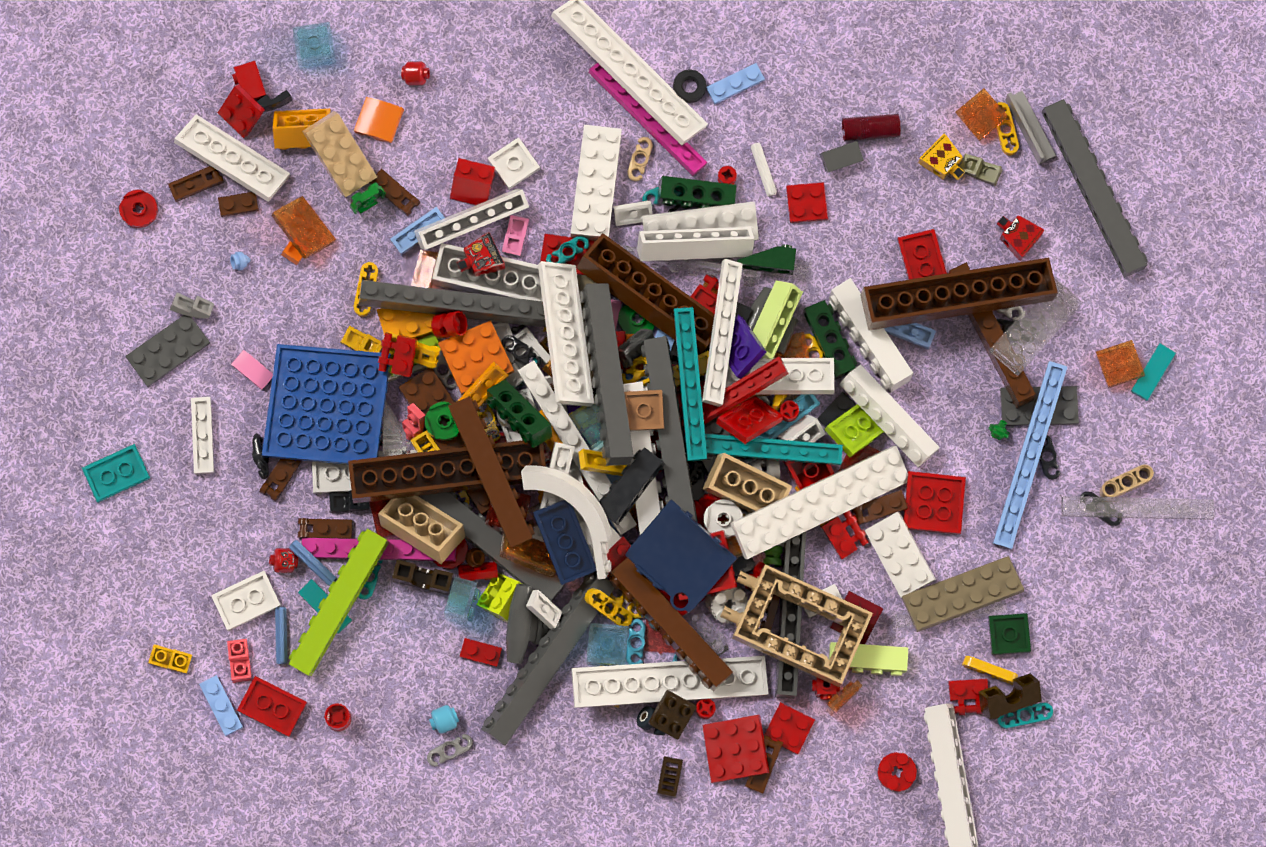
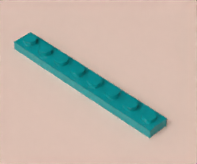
[674,307,707,462]
[705,434,843,465]

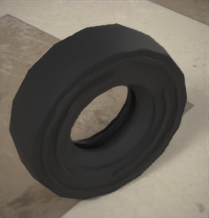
[673,69,707,103]

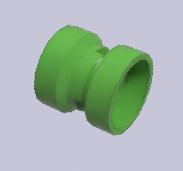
[763,545,783,567]

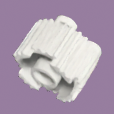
[705,585,748,624]

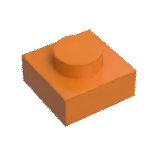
[281,238,308,265]

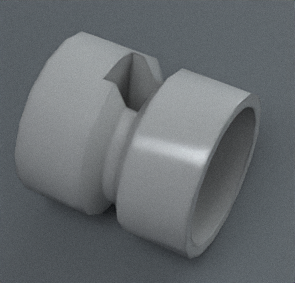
[751,459,780,480]

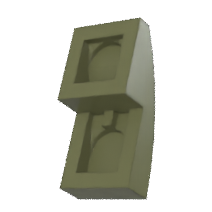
[960,153,1003,186]

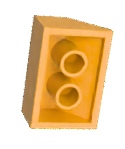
[273,108,331,150]

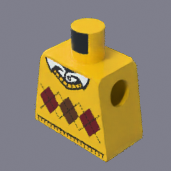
[918,134,965,180]

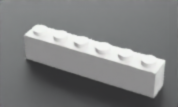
[414,188,529,250]
[637,227,755,261]
[839,365,940,467]

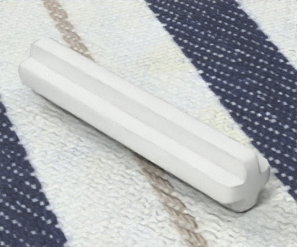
[751,143,777,197]

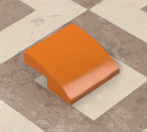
[353,97,404,143]

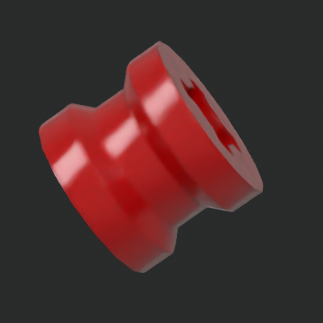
[718,166,737,184]
[779,400,799,422]
[696,699,716,719]

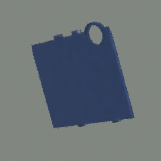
[625,499,737,613]

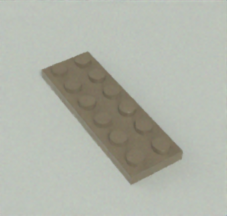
[902,556,1024,632]

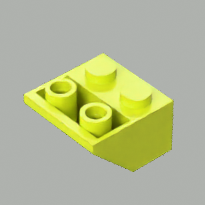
[476,573,522,623]

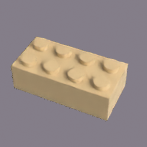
[302,111,377,197]
[703,453,792,513]
[378,496,465,564]

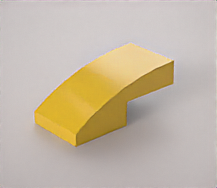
[340,326,382,353]

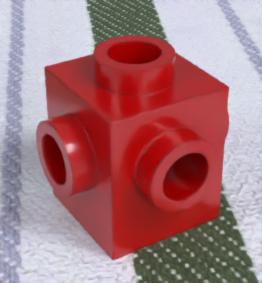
[812,677,840,700]

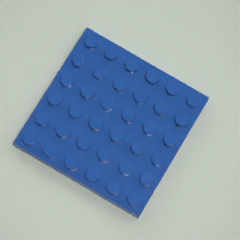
[262,344,391,465]

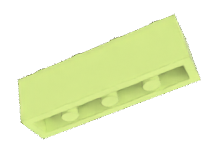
[753,280,803,360]
[829,642,908,676]

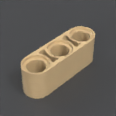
[1099,464,1154,501]

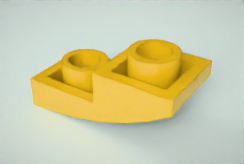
[148,644,192,674]

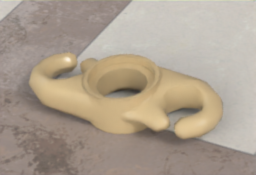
[627,137,653,181]

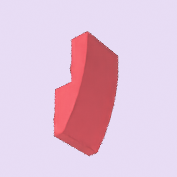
[402,403,425,440]
[227,639,252,683]

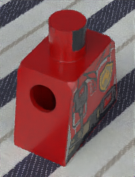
[457,232,505,276]

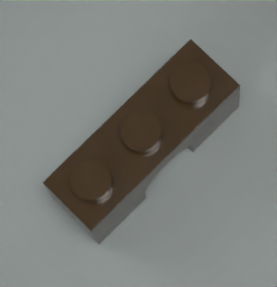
[392,559,454,595]
[979,673,1042,720]

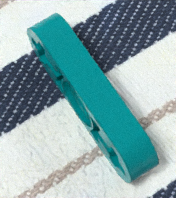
[997,703,1053,729]

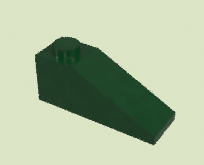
[737,244,796,275]

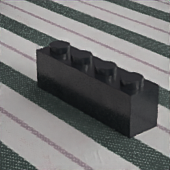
[599,447,665,525]

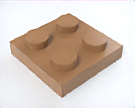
[624,390,664,431]

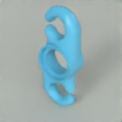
[626,619,646,664]

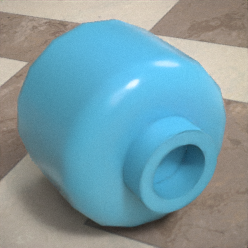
[429,705,459,734]

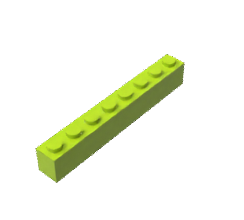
[289,529,390,676]

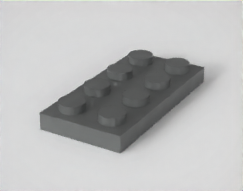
[125,315,210,387]
[1000,386,1079,426]

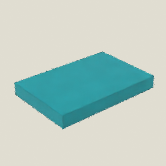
[82,444,151,503]

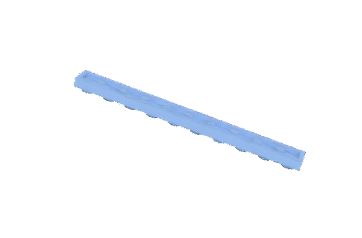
[992,361,1067,549]

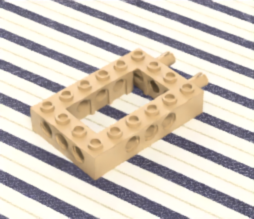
[720,564,873,687]

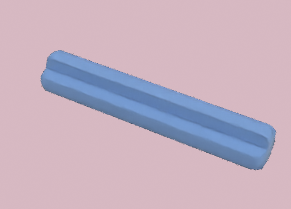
[289,540,336,586]
[275,607,288,665]

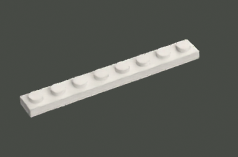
[702,259,743,407]

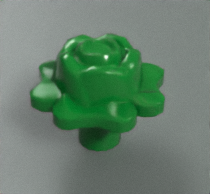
[988,420,1010,440]

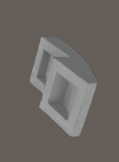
[170,293,214,318]

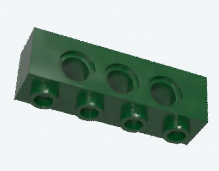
[657,176,736,209]
[803,300,857,380]
[486,379,552,448]

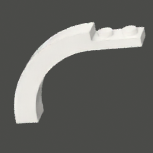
[521,466,612,579]

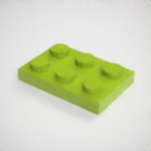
[824,404,885,457]

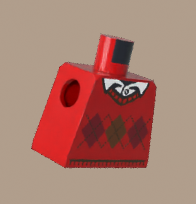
[996,215,1045,261]

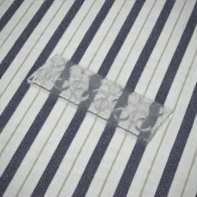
[989,278,1083,376]

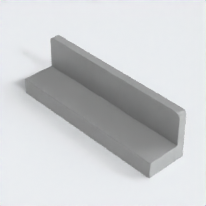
[1005,91,1056,165]

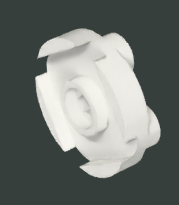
[704,499,743,539]

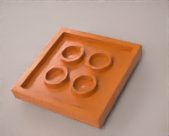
[438,320,514,395]

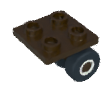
[637,690,697,740]

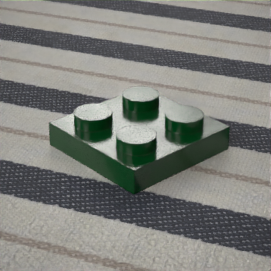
[988,613,1031,655]

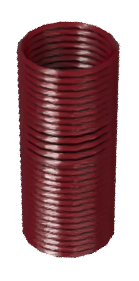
[842,113,901,141]

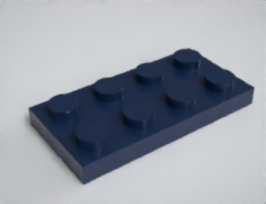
[532,499,596,585]

